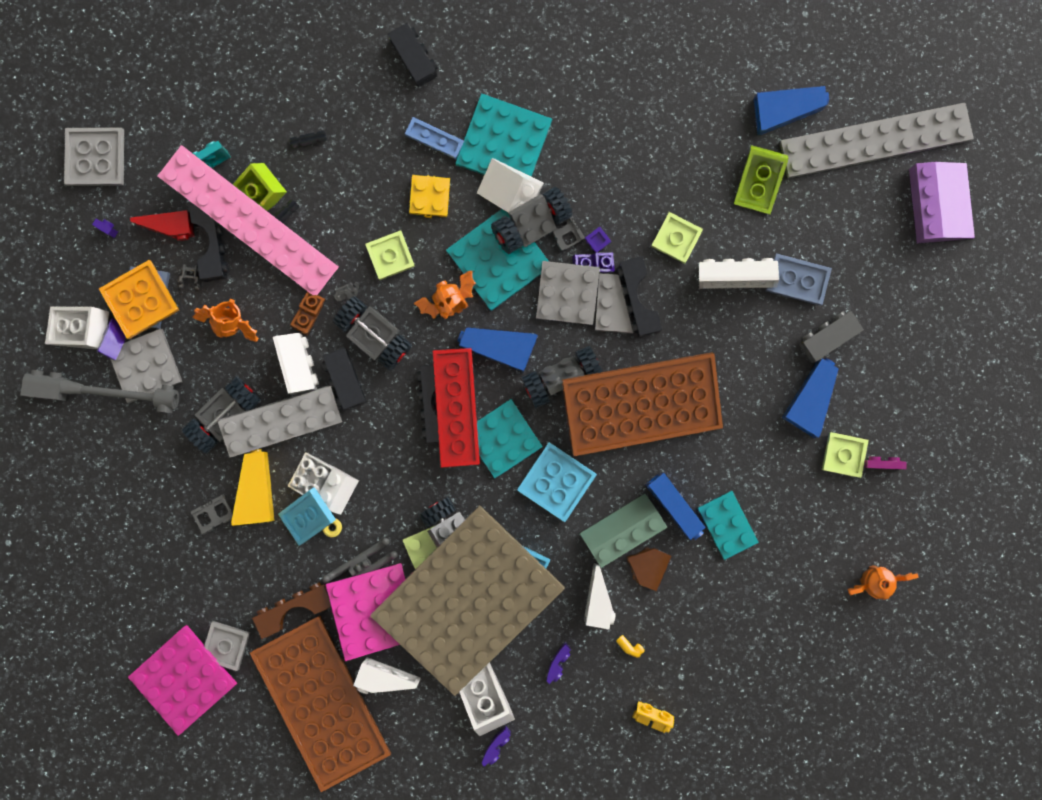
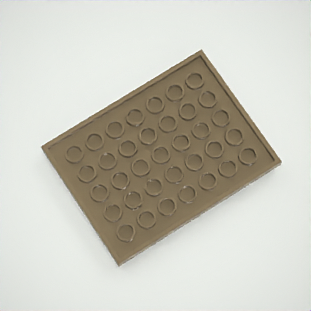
[370,505,565,696]

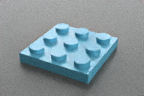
[517,442,597,522]

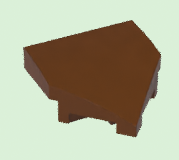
[626,547,671,592]

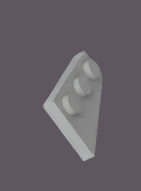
[595,273,633,334]

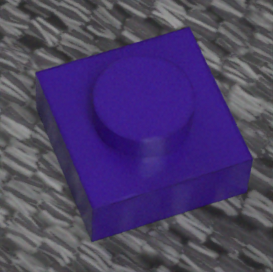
[92,219,118,238]
[585,227,611,253]

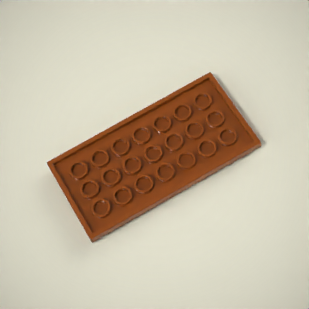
[562,352,723,456]
[250,615,391,792]

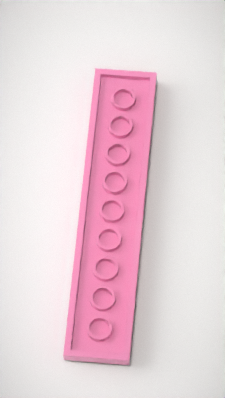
[158,145,339,295]

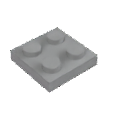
[204,621,250,671]

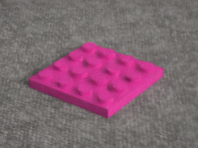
[325,563,405,661]
[128,625,237,736]

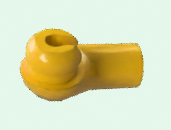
[616,635,644,658]

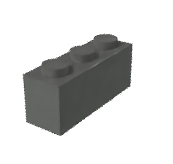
[799,311,864,363]

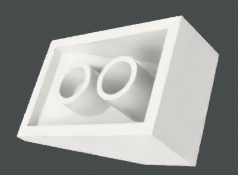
[477,158,544,213]
[45,307,109,349]
[584,563,615,629]
[353,657,421,694]
[460,662,515,736]

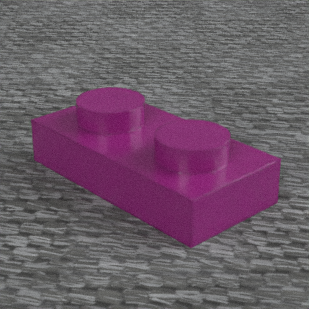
[863,456,907,469]

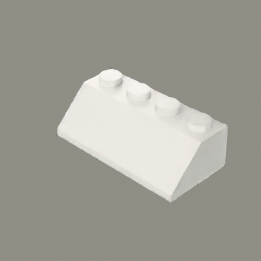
[699,258,779,289]

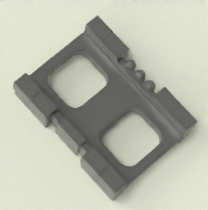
[552,215,585,252]
[191,494,233,535]

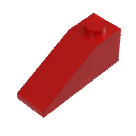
[130,210,195,241]

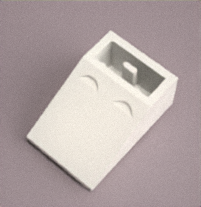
[288,452,359,515]

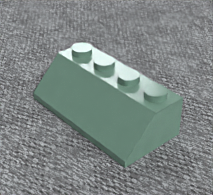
[580,494,667,568]

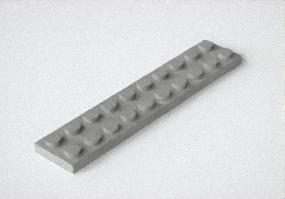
[779,103,974,179]

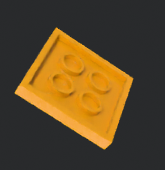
[99,260,179,339]

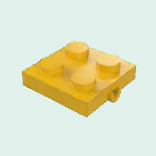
[409,175,450,218]

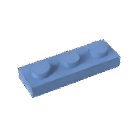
[405,117,464,159]

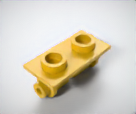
[632,701,674,733]

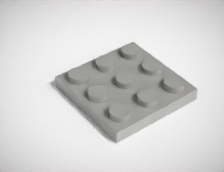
[64,128,124,186]
[536,261,600,325]
[111,329,183,403]

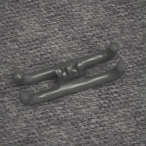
[322,538,398,583]

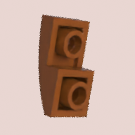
[290,291,325,336]

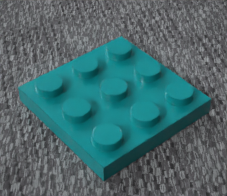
[477,399,543,478]

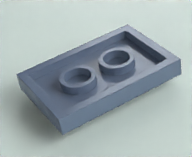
[766,253,832,306]

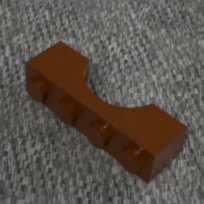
[252,582,331,639]

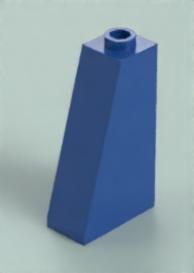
[753,86,829,135]
[458,328,538,372]
[782,358,839,438]
[645,473,705,540]

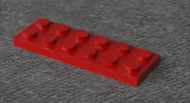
[432,348,480,467]

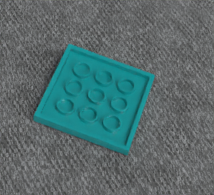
[456,93,552,177]
[446,209,548,311]

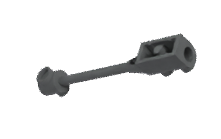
[20,370,179,413]

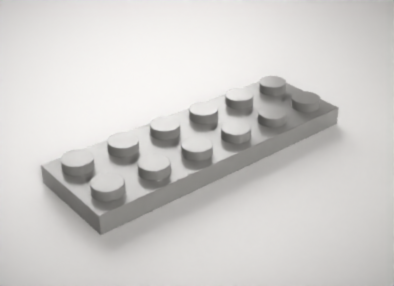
[218,385,342,458]

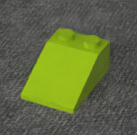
[734,145,788,214]
[233,163,287,211]

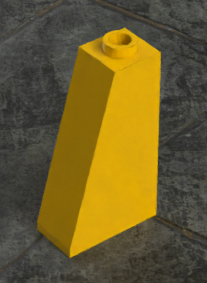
[231,449,274,526]

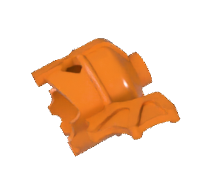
[414,271,476,319]
[193,299,259,342]
[848,565,919,600]

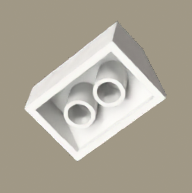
[273,333,319,396]

